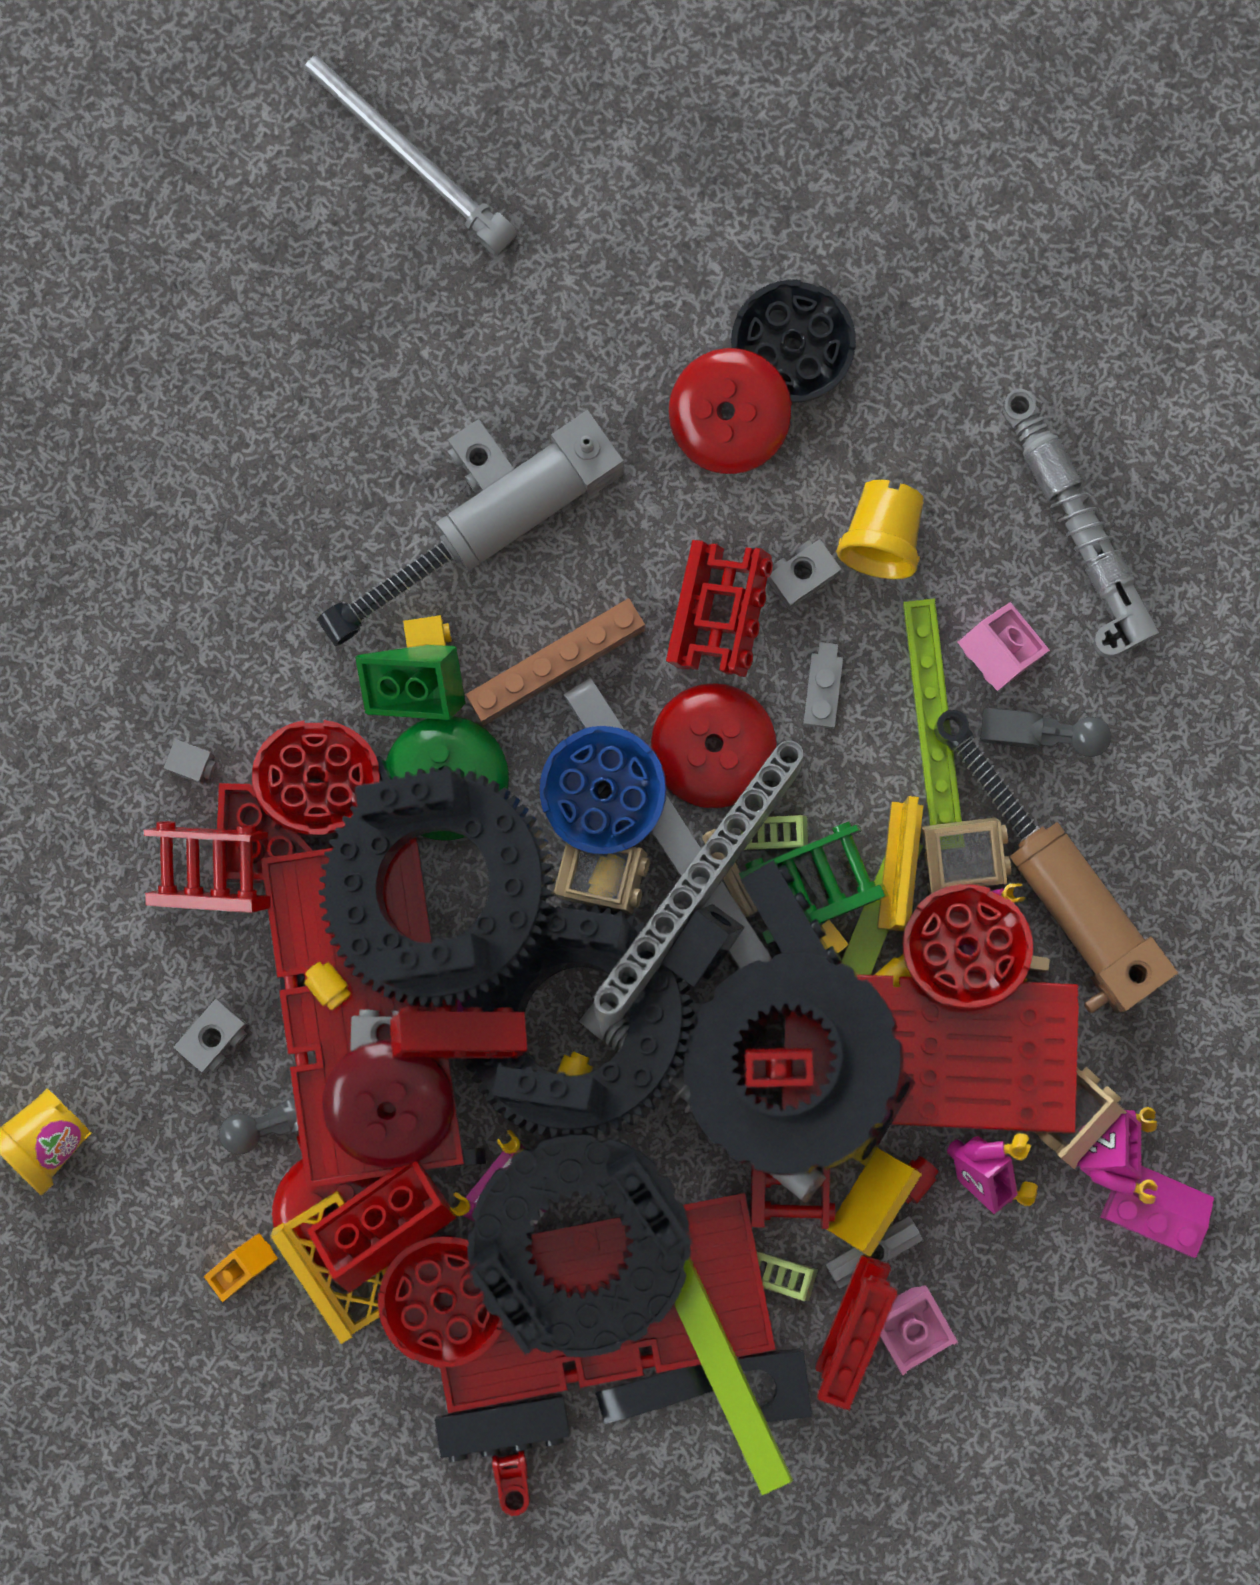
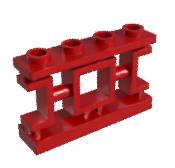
[666,540,773,677]
[815,1255,897,1410]

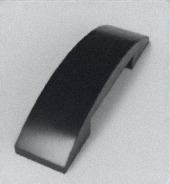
[595,1364,714,1424]

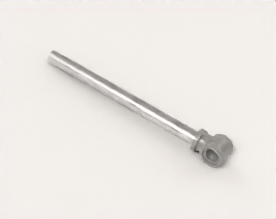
[305,56,518,256]

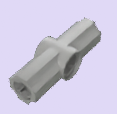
[825,1215,923,1289]

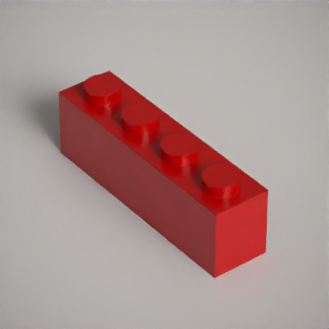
[390,1007,527,1058]

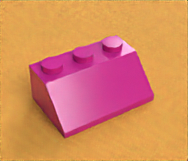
[1100,1165,1214,1258]

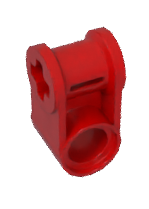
[492,1450,530,1516]

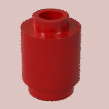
[904,1156,939,1205]

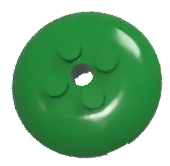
[385,716,509,841]

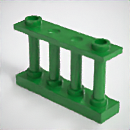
[739,821,889,944]

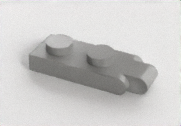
[803,642,843,729]

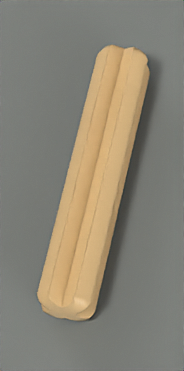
[702,829,758,917]

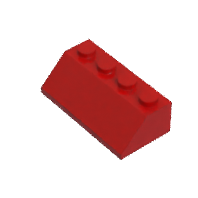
[307,1161,456,1293]

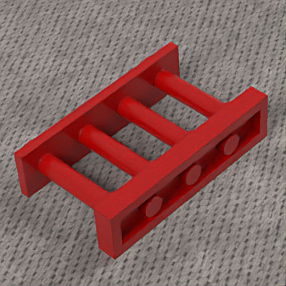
[143,821,270,913]
[750,1097,835,1229]

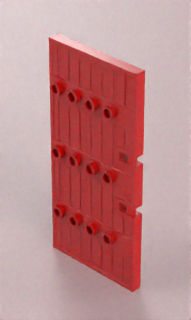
[261,837,464,1188]
[435,1193,776,1413]

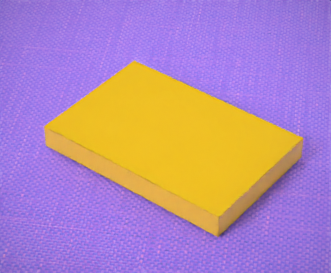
[827,1148,921,1257]

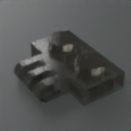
[795,848,856,907]

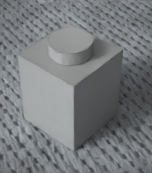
[164,739,217,785]

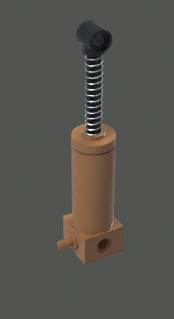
[934,710,1178,1014]

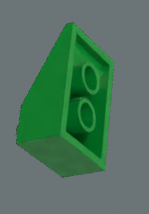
[355,645,466,720]

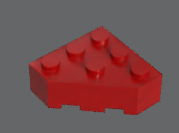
[217,783,314,883]

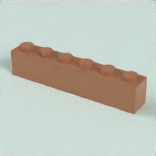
[466,598,645,726]

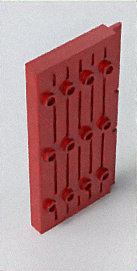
[782,974,1079,1134]

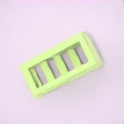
[741,815,808,850]
[756,1251,818,1301]

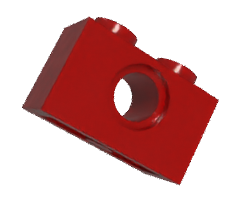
[746,1048,813,1087]

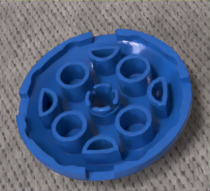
[540,726,667,854]

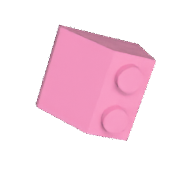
[957,602,1050,691]

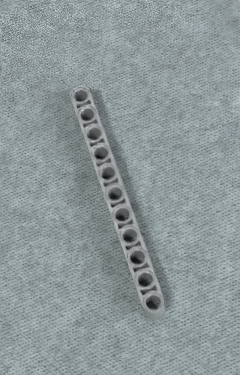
[563,678,772,969]
[595,741,803,1025]

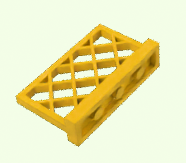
[877,796,924,932]
[271,1191,388,1344]

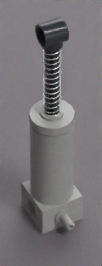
[317,410,624,646]

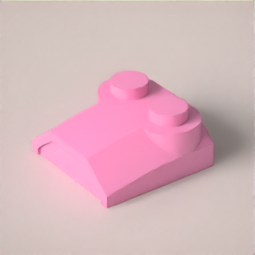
[880,1286,958,1375]

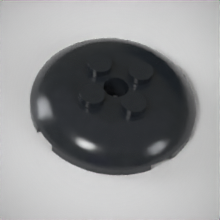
[731,279,856,403]

